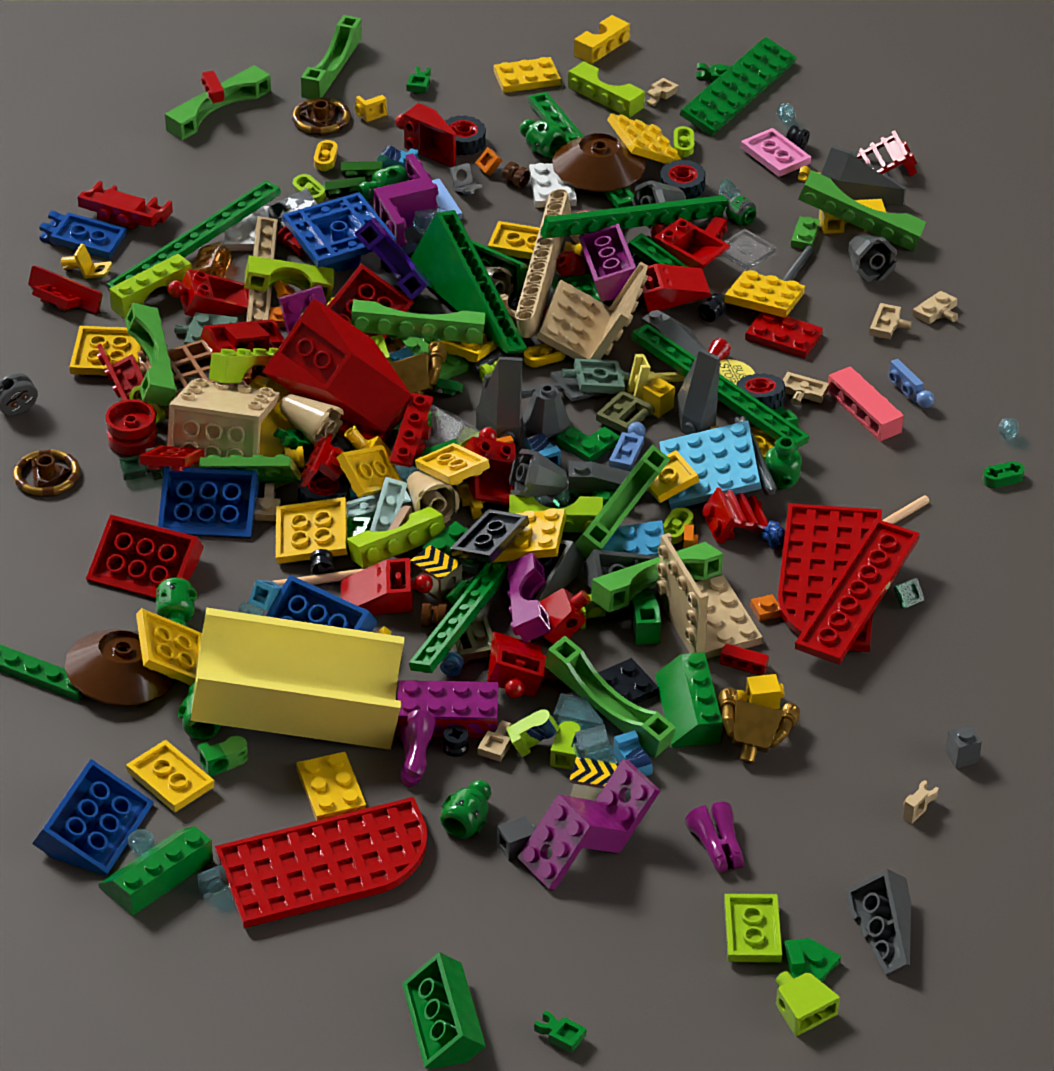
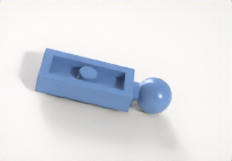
[888,359,935,408]
[609,422,645,472]

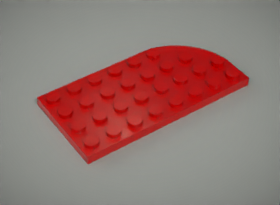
[778,503,882,652]
[215,797,427,928]

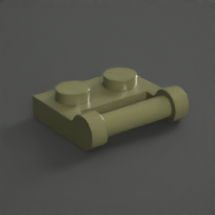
[596,391,655,434]
[453,616,492,664]

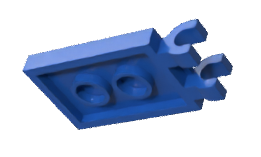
[39,210,126,259]

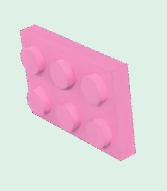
[741,128,811,177]

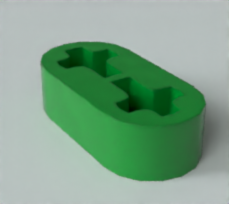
[982,461,1025,488]

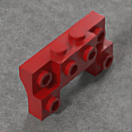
[77,181,173,229]
[200,319,285,357]

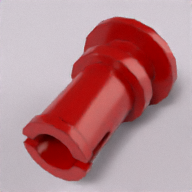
[276,226,306,256]

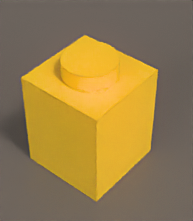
[643,377,675,418]
[746,674,784,709]

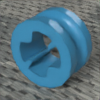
[440,652,464,676]

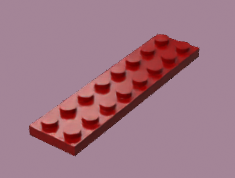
[795,519,920,665]

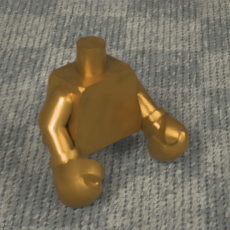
[390,341,447,395]
[717,688,800,763]

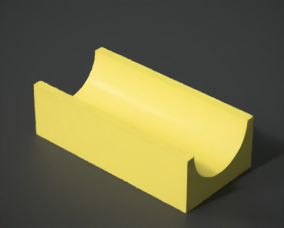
[190,608,404,750]

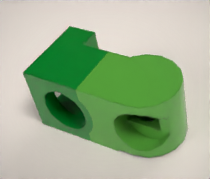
[197,736,248,777]

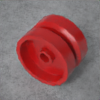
[105,399,158,456]

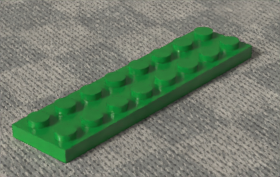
[680,36,797,136]

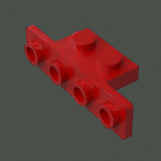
[28,265,103,314]
[97,343,144,400]
[390,393,433,467]
[301,433,344,488]

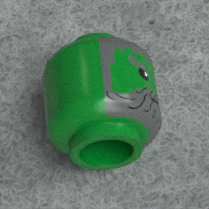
[725,195,757,225]

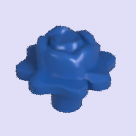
[761,520,785,549]

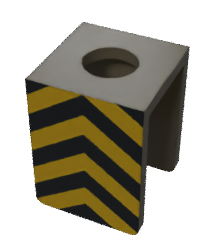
[411,545,462,602]
[570,757,619,801]

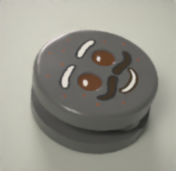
[0,373,38,416]

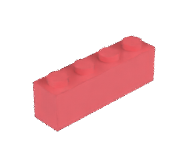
[827,366,904,442]

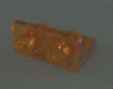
[192,241,231,278]

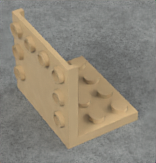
[536,262,648,360]
[167,378,280,468]
[656,533,763,659]

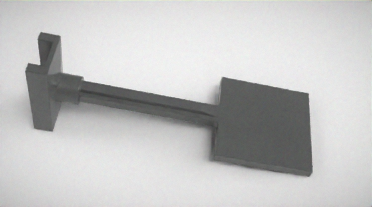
[479,368,609,403]

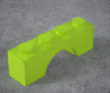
[568,61,645,118]
[109,254,192,319]
[245,255,334,301]
[209,348,278,383]
[509,495,603,533]
[347,506,445,568]

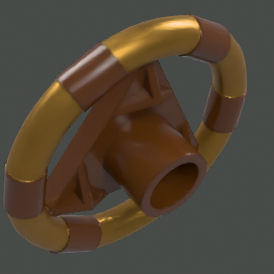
[292,97,350,135]
[13,449,80,497]

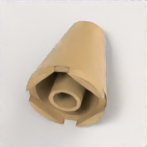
[280,394,344,446]
[407,471,460,524]

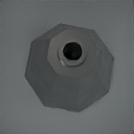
[632,181,686,227]
[848,235,897,282]
[522,384,570,440]
[509,449,569,497]

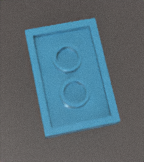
[601,520,664,556]

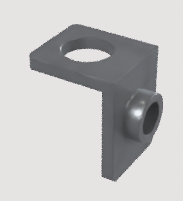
[450,163,482,195]

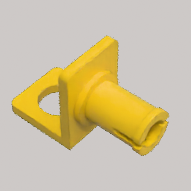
[61,244,113,279]
[344,426,392,457]

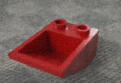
[395,103,456,167]
[650,218,730,268]
[635,264,711,313]
[168,269,249,317]
[463,427,516,506]
[341,558,433,615]
[487,631,545,699]

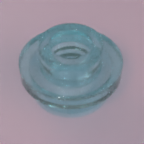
[776,103,795,122]
[998,417,1019,440]
[128,829,154,854]

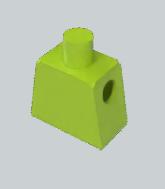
[776,971,840,1037]

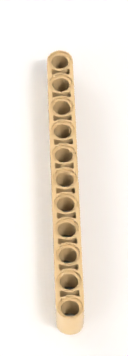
[515,189,571,338]

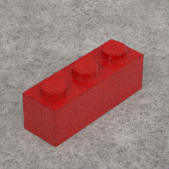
[200,70,225,103]
[705,216,728,240]
[720,643,769,676]

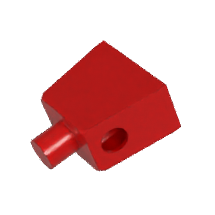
[540,589,591,644]

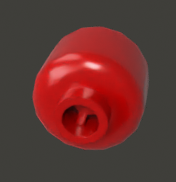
[555,250,586,278]

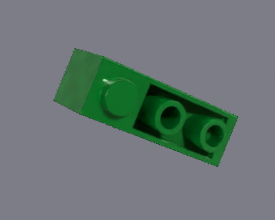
[630,590,661,644]

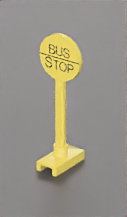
[627,354,755,400]

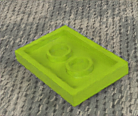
[724,894,782,962]

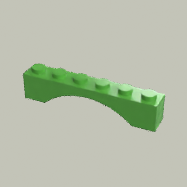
[301,15,362,99]
[165,65,271,140]
[798,170,926,251]
[351,300,485,344]
[125,303,177,407]
[575,444,670,558]
[591,542,723,612]
[544,636,676,758]

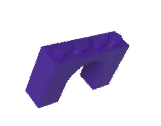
[354,218,431,300]

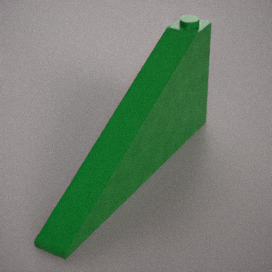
[410,210,527,354]

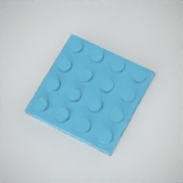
[659,421,762,510]

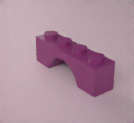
[506,552,551,643]

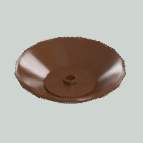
[552,133,646,192]
[64,629,176,706]

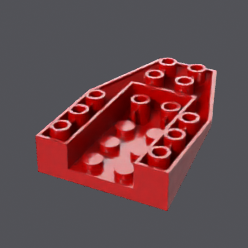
[262,298,413,433]

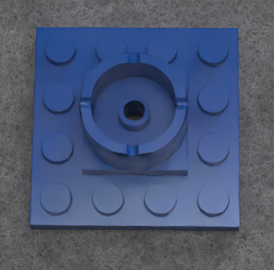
[282,192,396,271]

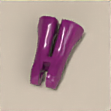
[399,709,436,787]
[685,801,744,873]

